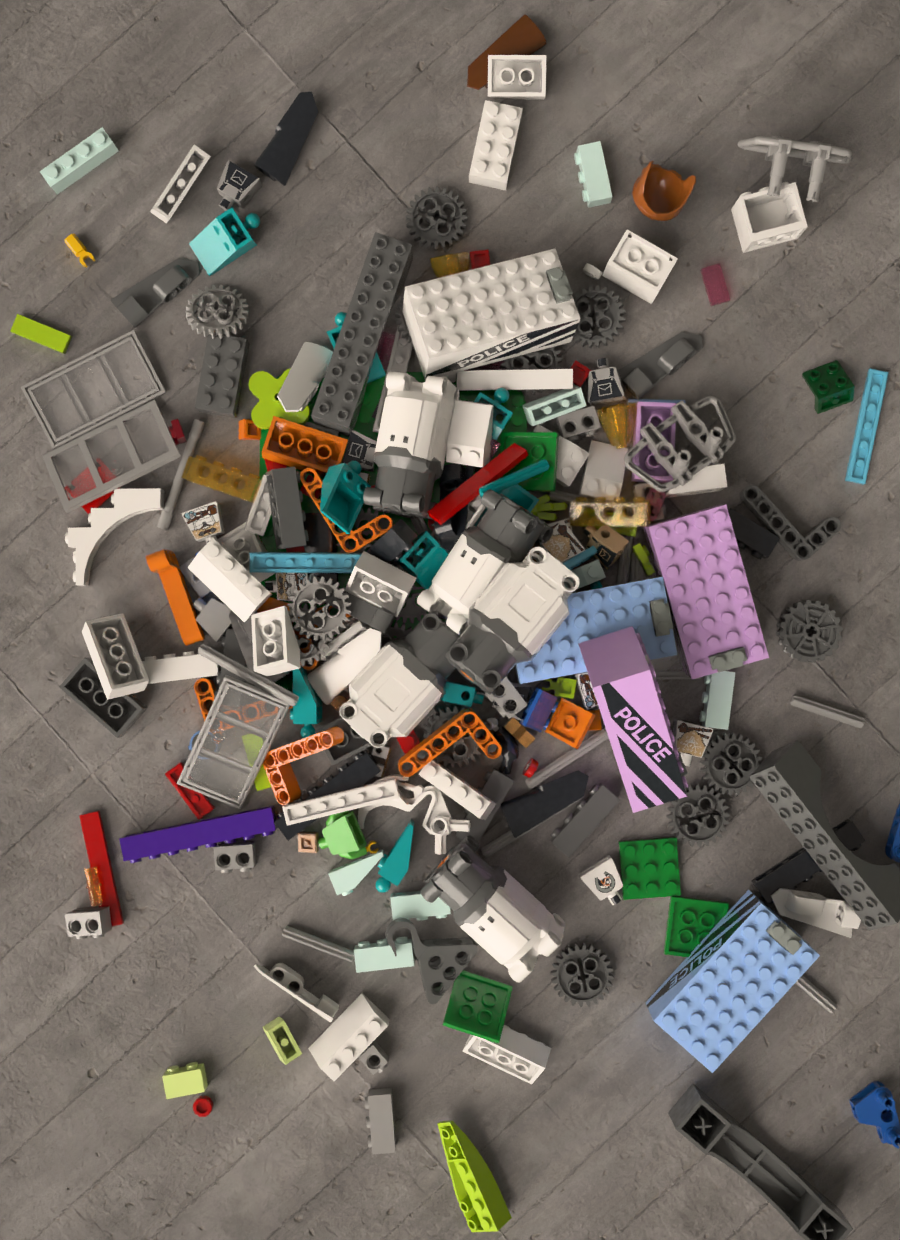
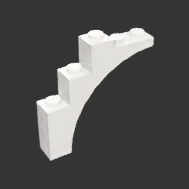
[65,488,164,586]

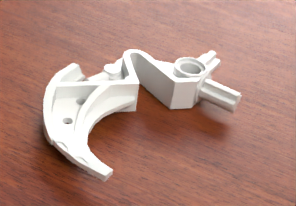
[358,774,471,855]

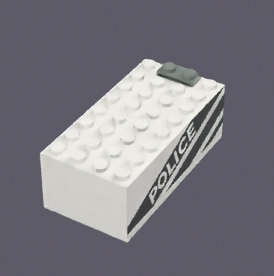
[402,249,580,381]

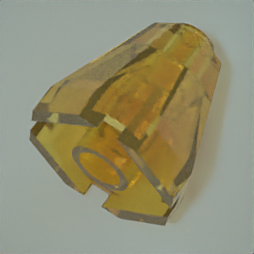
[430,251,470,278]
[596,402,637,449]

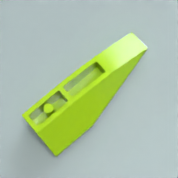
[437,1120,512,1232]

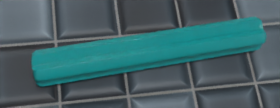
[479,459,550,497]

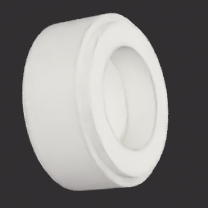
[583,263,602,280]

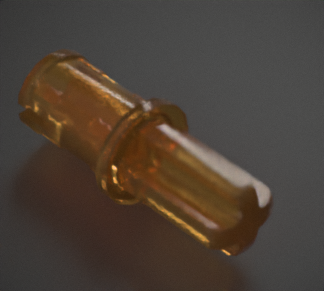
[331,696,348,711]
[84,867,102,907]

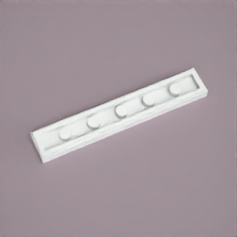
[457,369,573,391]
[282,778,400,825]

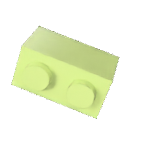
[263,1017,302,1065]
[162,1062,208,1099]

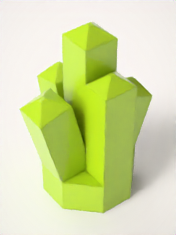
[531,494,568,521]

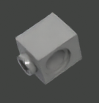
[358,1040,389,1075]

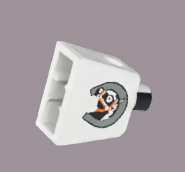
[579,855,623,905]

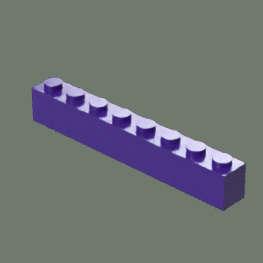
[119,805,278,863]

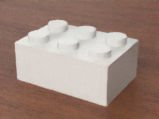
[345,551,416,617]

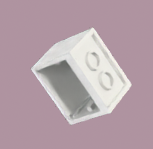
[731,182,808,253]
[602,230,678,304]

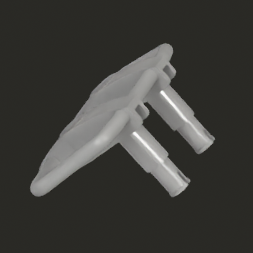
[738,136,852,202]
[624,396,736,492]

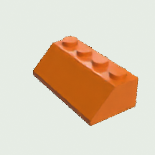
[262,416,348,477]

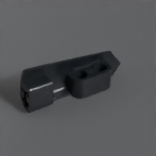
[254,92,319,186]
[434,463,475,552]
[303,513,338,605]
[501,770,589,838]

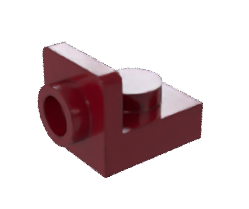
[168,419,187,445]

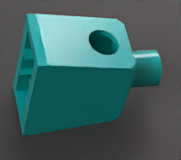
[441,681,484,707]

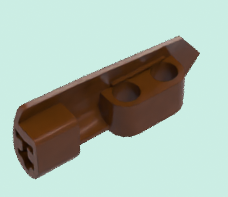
[467,14,547,90]

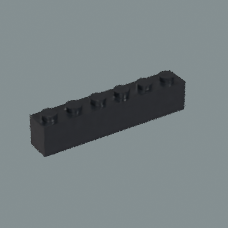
[274,751,381,841]
[751,819,865,903]

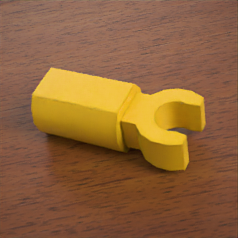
[65,233,96,268]

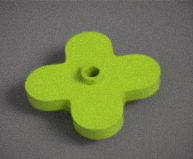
[249,368,310,430]

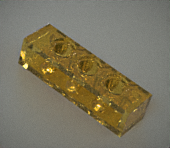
[181,455,261,503]
[570,497,651,527]

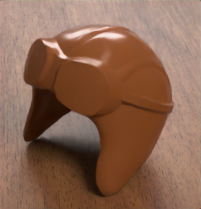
[632,161,696,221]

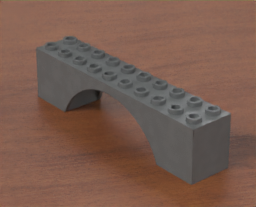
[311,232,413,437]
[749,740,900,931]
[668,1084,853,1240]

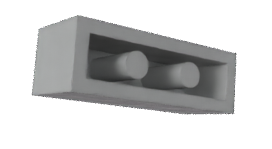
[365,1088,396,1154]

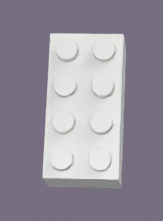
[469,100,523,190]
[82,613,149,700]

